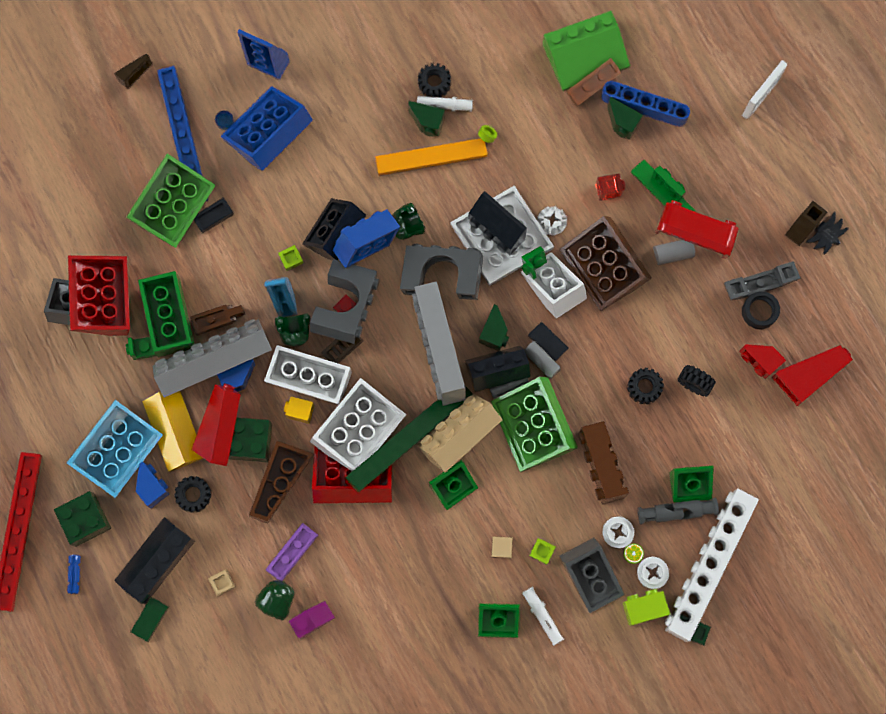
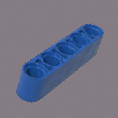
[601,81,690,126]

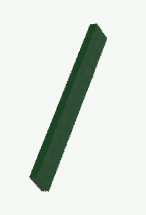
[345,385,473,493]

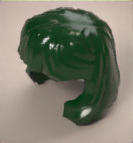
[392,203,425,240]
[275,314,311,347]
[255,580,294,621]

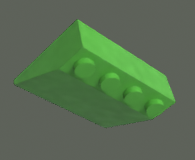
[542,11,630,91]
[125,154,215,248]
[491,377,578,472]

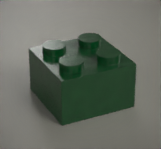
[229,418,272,462]
[53,491,111,547]

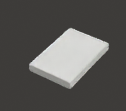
[742,60,787,119]

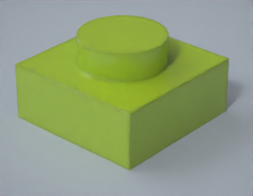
[278,245,304,271]
[529,538,556,565]

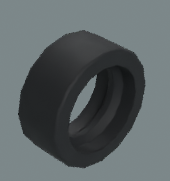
[742,291,780,329]

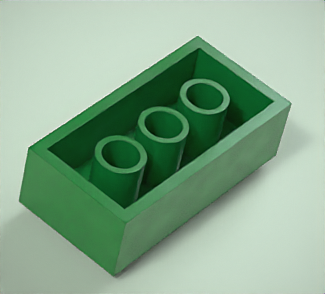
[138,271,194,357]

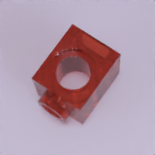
[596,173,625,201]

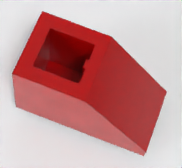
[739,344,786,379]

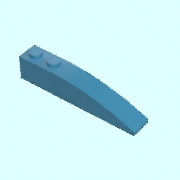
[265,277,298,317]

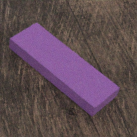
[266,523,318,581]

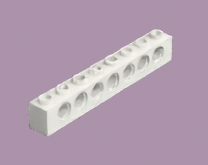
[664,488,759,642]

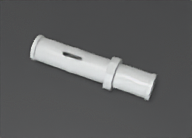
[417,96,473,112]
[522,587,564,646]

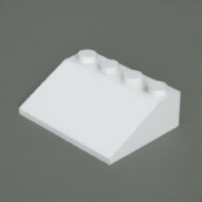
[310,378,406,471]

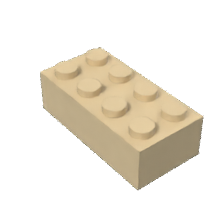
[417,394,503,472]

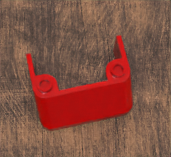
[655,200,739,259]

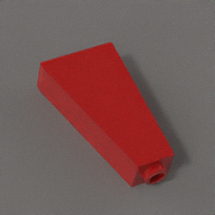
[771,345,853,406]
[191,383,241,466]

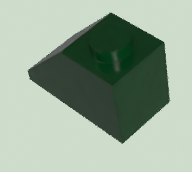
[607,97,643,140]
[408,101,445,137]
[479,304,509,351]

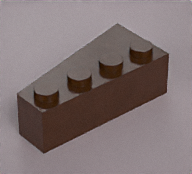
[578,421,629,505]
[249,441,314,524]

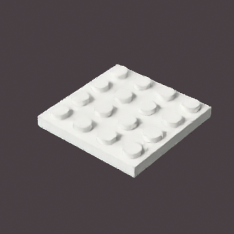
[451,186,554,286]

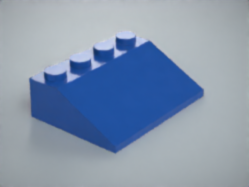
[221,86,313,171]

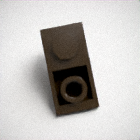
[785,201,828,246]

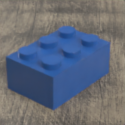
[333,209,400,268]

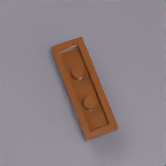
[566,58,621,106]

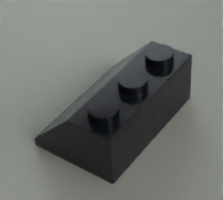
[468,191,527,255]
[302,198,366,260]
[465,346,531,392]

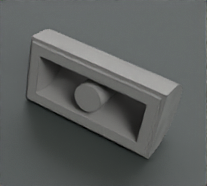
[653,240,695,265]
[525,341,561,379]

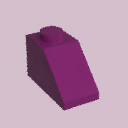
[289,601,335,639]

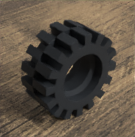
[418,63,451,98]
[677,365,716,397]
[627,368,664,405]
[174,476,211,513]

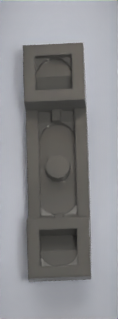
[724,261,800,300]

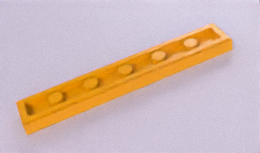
[375,138,488,176]

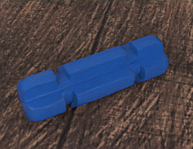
[67,555,80,594]

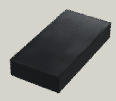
[194,198,234,234]
[528,322,569,362]

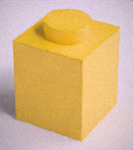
[284,397,315,424]

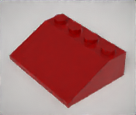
[68,255,130,336]
[312,442,392,504]

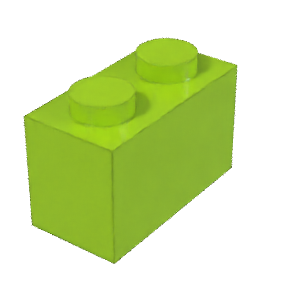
[623,589,670,626]

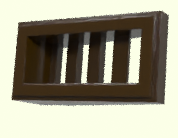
[114,54,153,89]
[321,337,364,363]

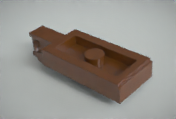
[190,304,245,336]

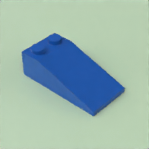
[237,29,290,80]

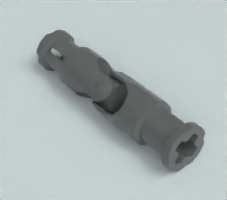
[637,498,719,525]

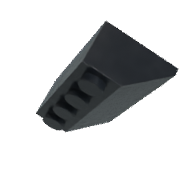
[114,517,195,605]

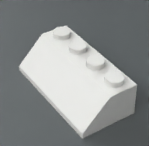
[264,345,352,404]

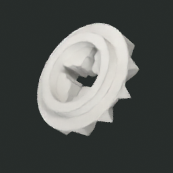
[537,206,567,235]
[602,517,634,549]
[637,557,669,589]

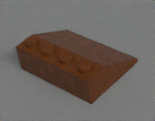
[560,216,652,311]

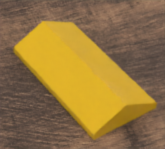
[142,391,204,472]

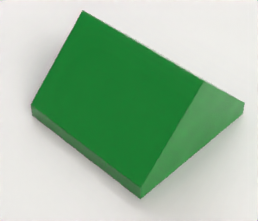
[429,460,478,510]
[669,466,714,502]
[478,604,520,638]

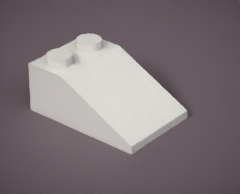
[521,252,587,319]

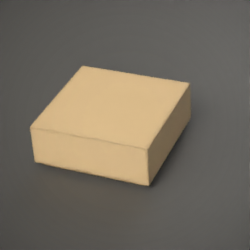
[492,537,512,558]
[208,569,235,597]

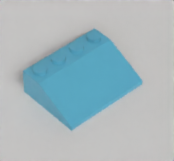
[66,400,163,498]

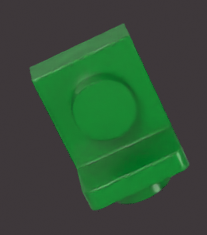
[521,246,547,280]
[126,337,156,360]

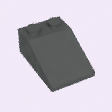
[559,538,625,613]

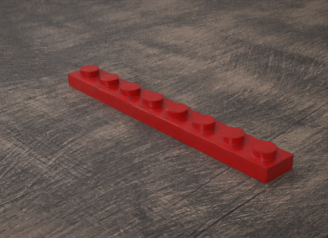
[0,452,42,612]

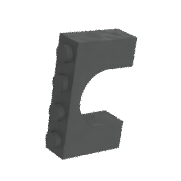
[400,244,483,300]
[310,259,379,344]

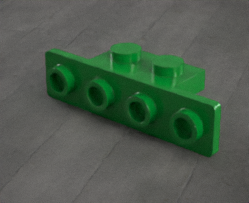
[631,160,695,211]

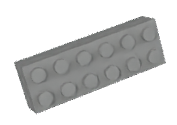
[412,281,466,406]
[152,319,272,397]

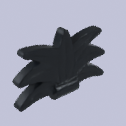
[806,212,849,255]

